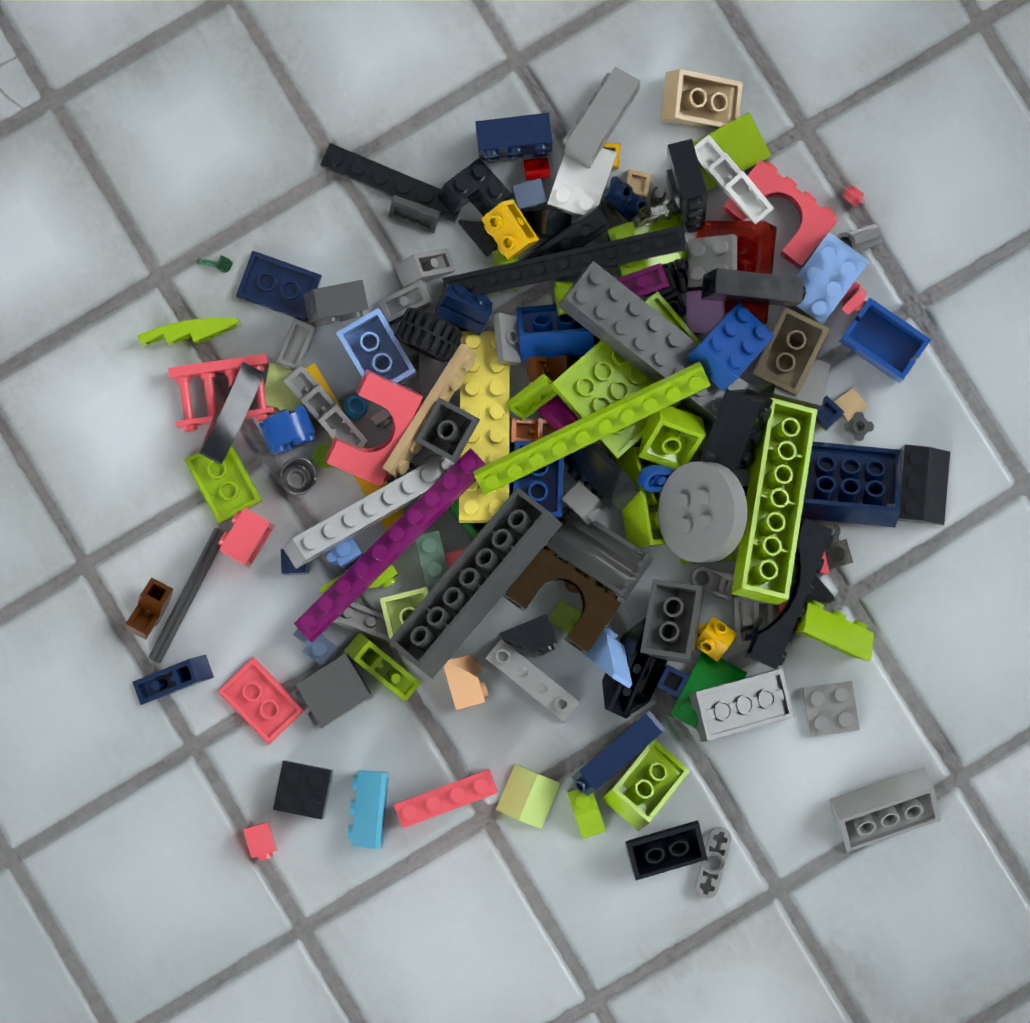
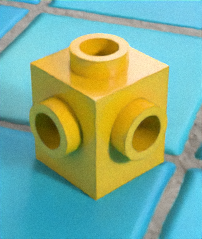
[696,616,738,662]

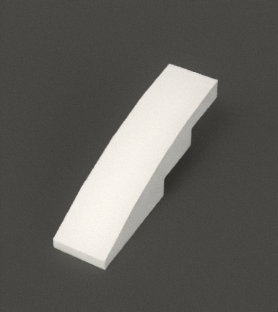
[694,135,774,224]

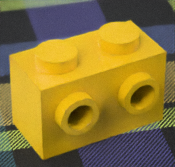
[481,199,539,260]

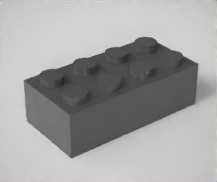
[303,279,369,327]

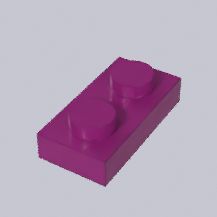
[617,263,670,298]

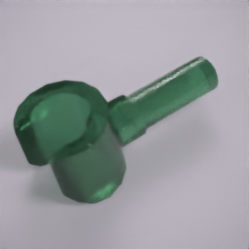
[197,255,233,273]

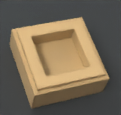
[625,169,652,199]
[834,387,868,422]

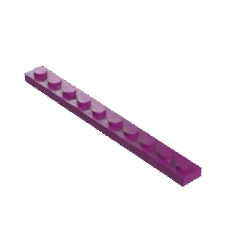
[294,448,487,643]

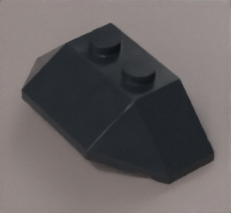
[602,618,668,719]

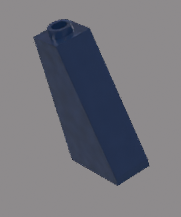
[571,710,666,796]

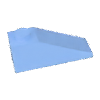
[583,627,632,688]

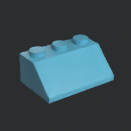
[347,770,389,849]

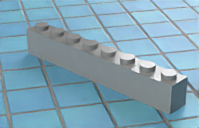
[283,455,455,569]

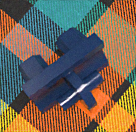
[602,176,648,222]

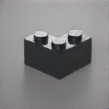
[437,158,512,216]

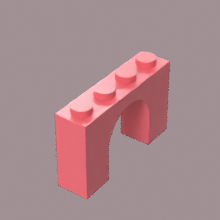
[722,160,838,270]
[325,369,424,487]
[394,768,498,829]

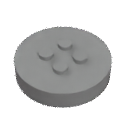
[658,462,747,562]

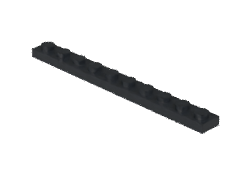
[442,225,687,295]

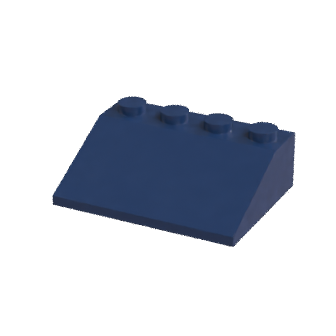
[801,441,901,528]

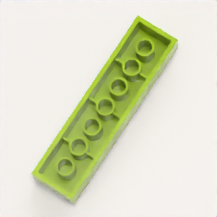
[731,398,817,605]

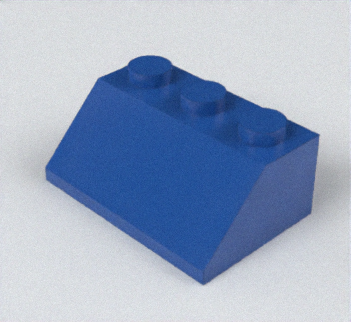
[516,304,594,360]

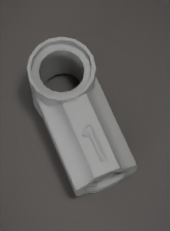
[837,223,883,252]

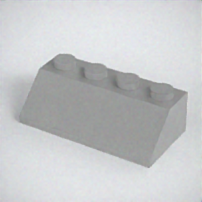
[830,767,941,852]

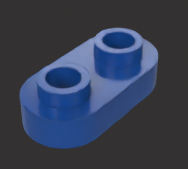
[638,465,675,492]

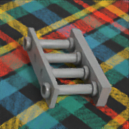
[486,639,580,722]

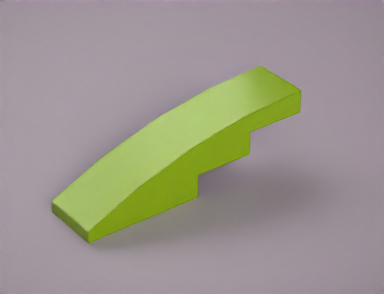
[137,317,242,347]

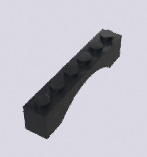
[745,518,833,669]

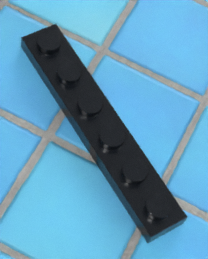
[320,143,462,223]

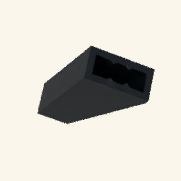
[701,268,806,306]

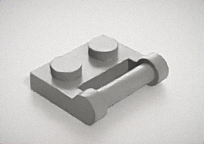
[733,597,776,647]

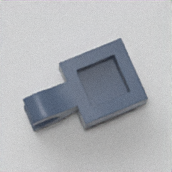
[293,629,337,666]

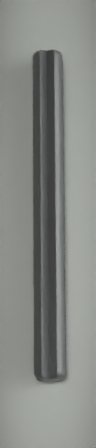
[149,528,225,663]

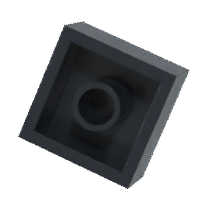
[273,760,334,820]

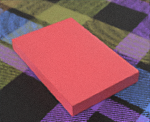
[217,657,305,745]

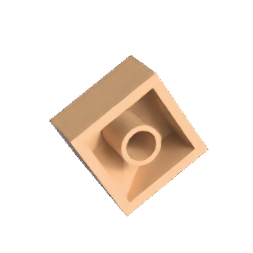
[444,654,489,711]

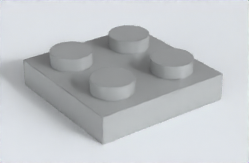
[688,234,737,289]
[802,681,860,737]

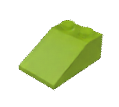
[606,212,688,277]
[601,739,690,831]

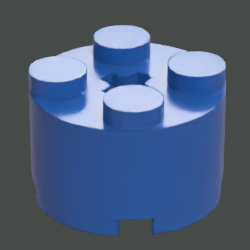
[259,405,316,455]

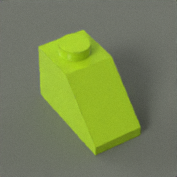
[567,789,606,839]

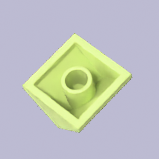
[380,587,429,647]
[496,764,561,829]

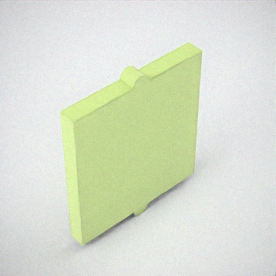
[264,363,303,411]

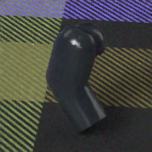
[672,258,691,294]

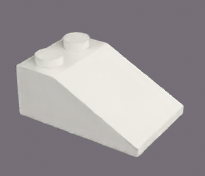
[547,148,617,218]

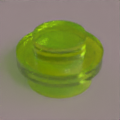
[313,443,332,468]

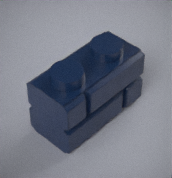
[435,283,493,335]

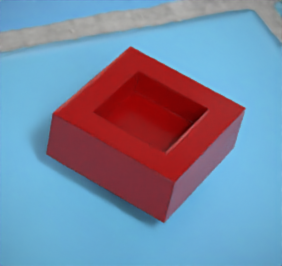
[523,157,550,180]

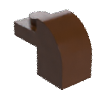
[527,355,579,382]
[124,577,173,640]

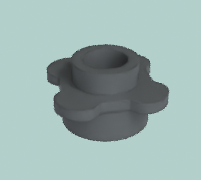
[844,412,874,441]

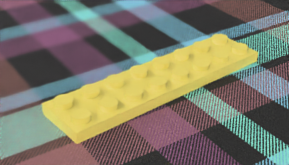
[459,331,510,523]

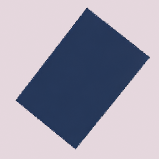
[236,250,322,322]

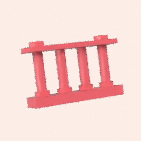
[168,353,276,432]

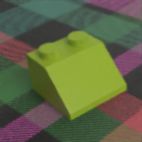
[638,406,705,470]

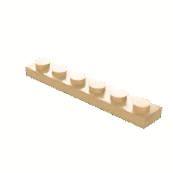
[382,343,477,479]

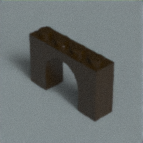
[503,546,621,654]

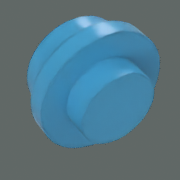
[343,396,367,420]

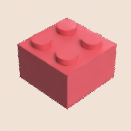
[218,507,275,568]

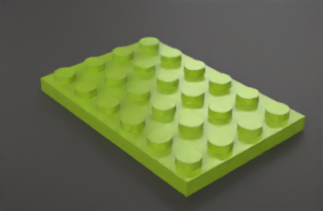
[550,291,700,460]

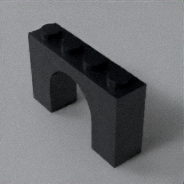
[666,139,708,233]

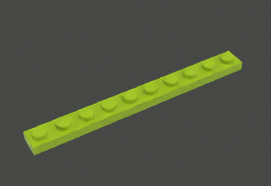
[473,362,711,495]

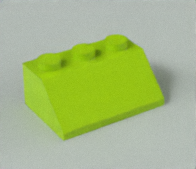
[794,600,874,662]

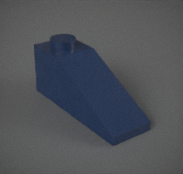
[133,654,214,705]

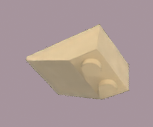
[660,69,743,129]

